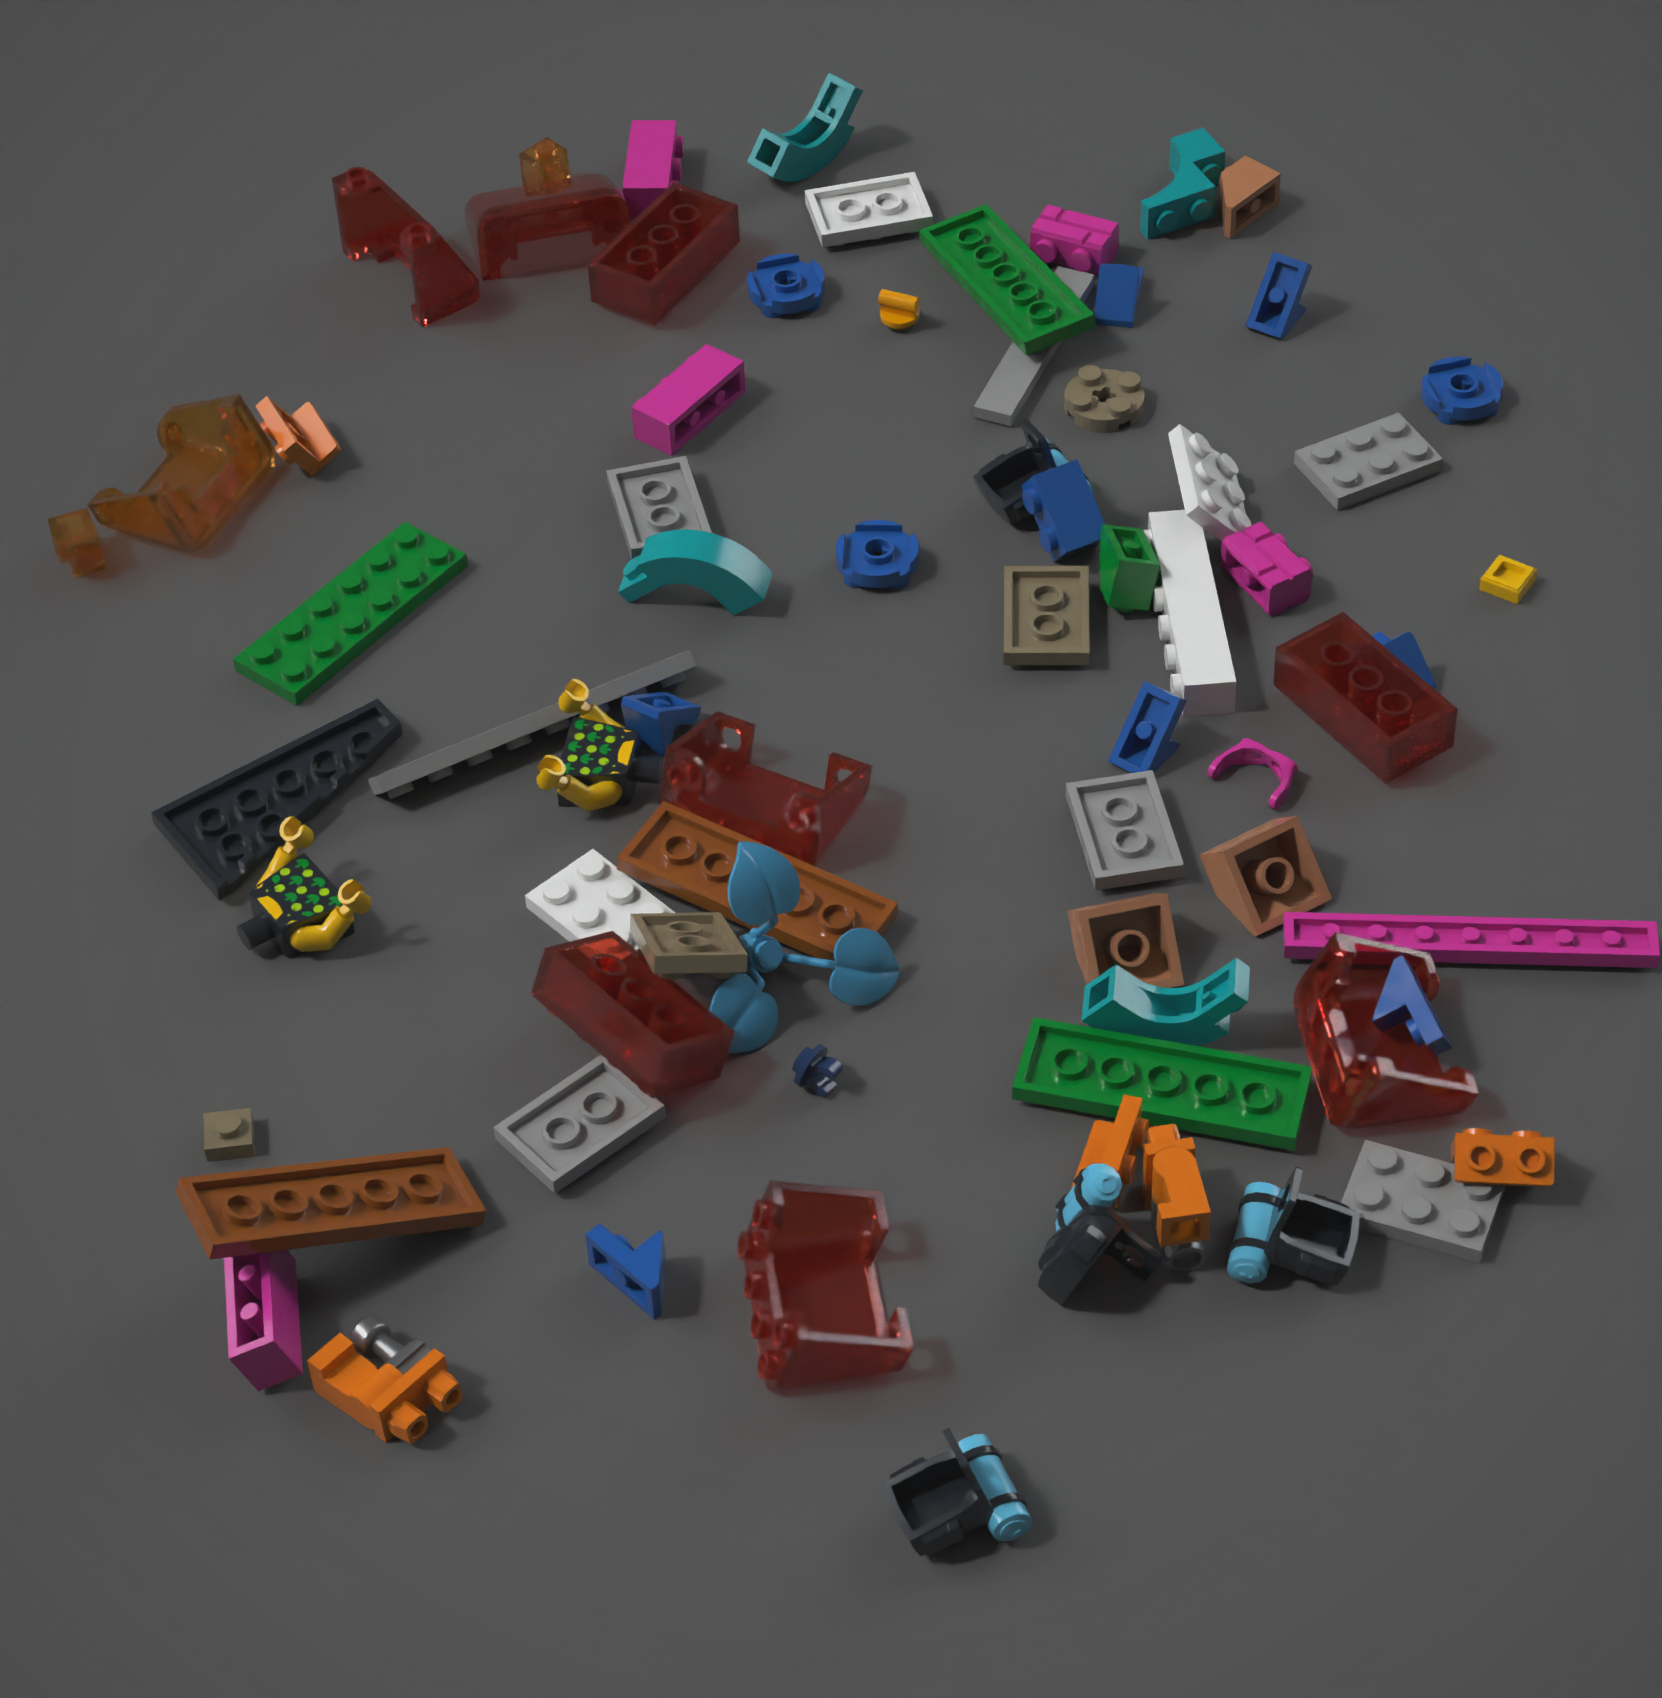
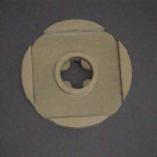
[1064,365,1145,433]

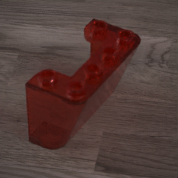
[659,711,872,866]
[737,1180,914,1390]

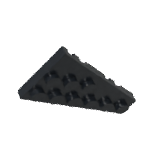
[151,698,402,901]

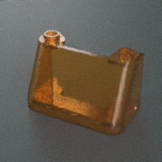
[87,394,275,552]

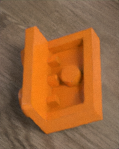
[255,396,341,476]
[1071,1094,1149,1208]
[1451,1128,1555,1187]

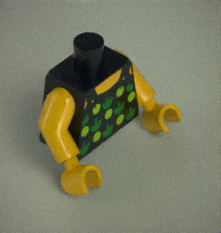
[536,679,663,812]
[237,816,372,958]

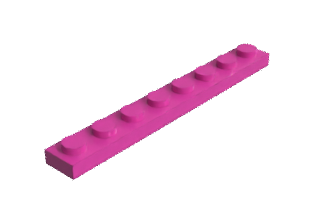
[1283,912,1660,968]

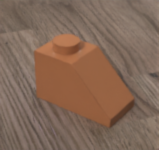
[1219,155,1281,239]

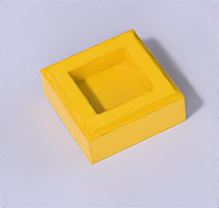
[1479,555,1537,604]

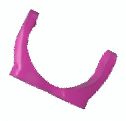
[1207,738,1298,810]

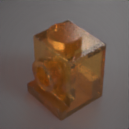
[519,137,576,206]
[47,508,107,578]

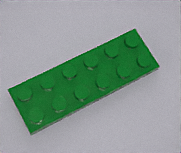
[919,204,1096,355]
[233,521,468,706]
[1012,1017,1313,1151]

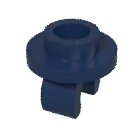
[792,1044,844,1097]

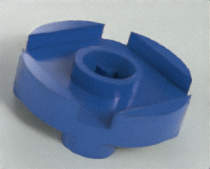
[747,254,825,318]
[1421,357,1503,425]
[836,520,919,589]

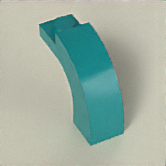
[747,73,863,182]
[618,529,773,616]
[1081,958,1250,1046]

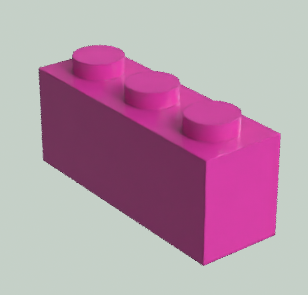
[622,120,684,219]
[631,344,746,456]
[224,1250,303,1391]

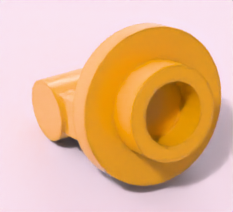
[878,289,920,330]

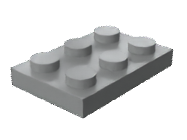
[1294,412,1443,511]
[606,456,712,559]
[1066,770,1184,891]
[493,1052,666,1194]
[1341,1140,1506,1264]

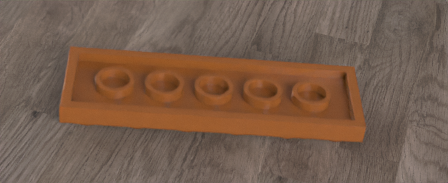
[617,801,898,961]
[175,1147,486,1260]

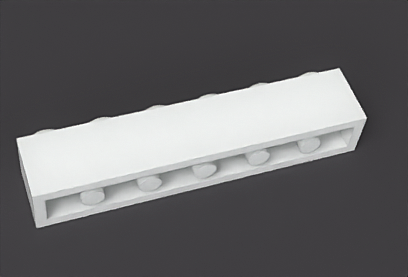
[1143,510,1236,717]

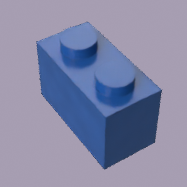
[1021,459,1105,562]

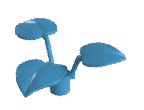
[706,841,899,1055]

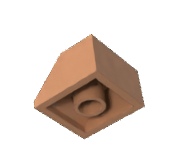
[1199,816,1332,936]
[1067,893,1184,988]

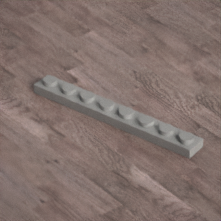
[368,650,696,799]

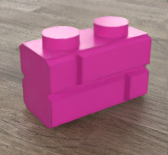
[1030,204,1119,276]
[1220,522,1313,617]

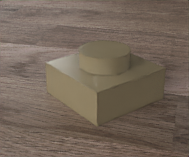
[203,1108,255,1162]

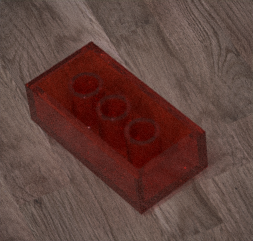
[587,182,740,325]
[1273,612,1458,784]
[531,931,735,1098]

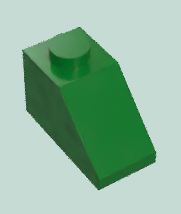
[1099,524,1160,612]

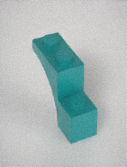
[1140,128,1226,240]

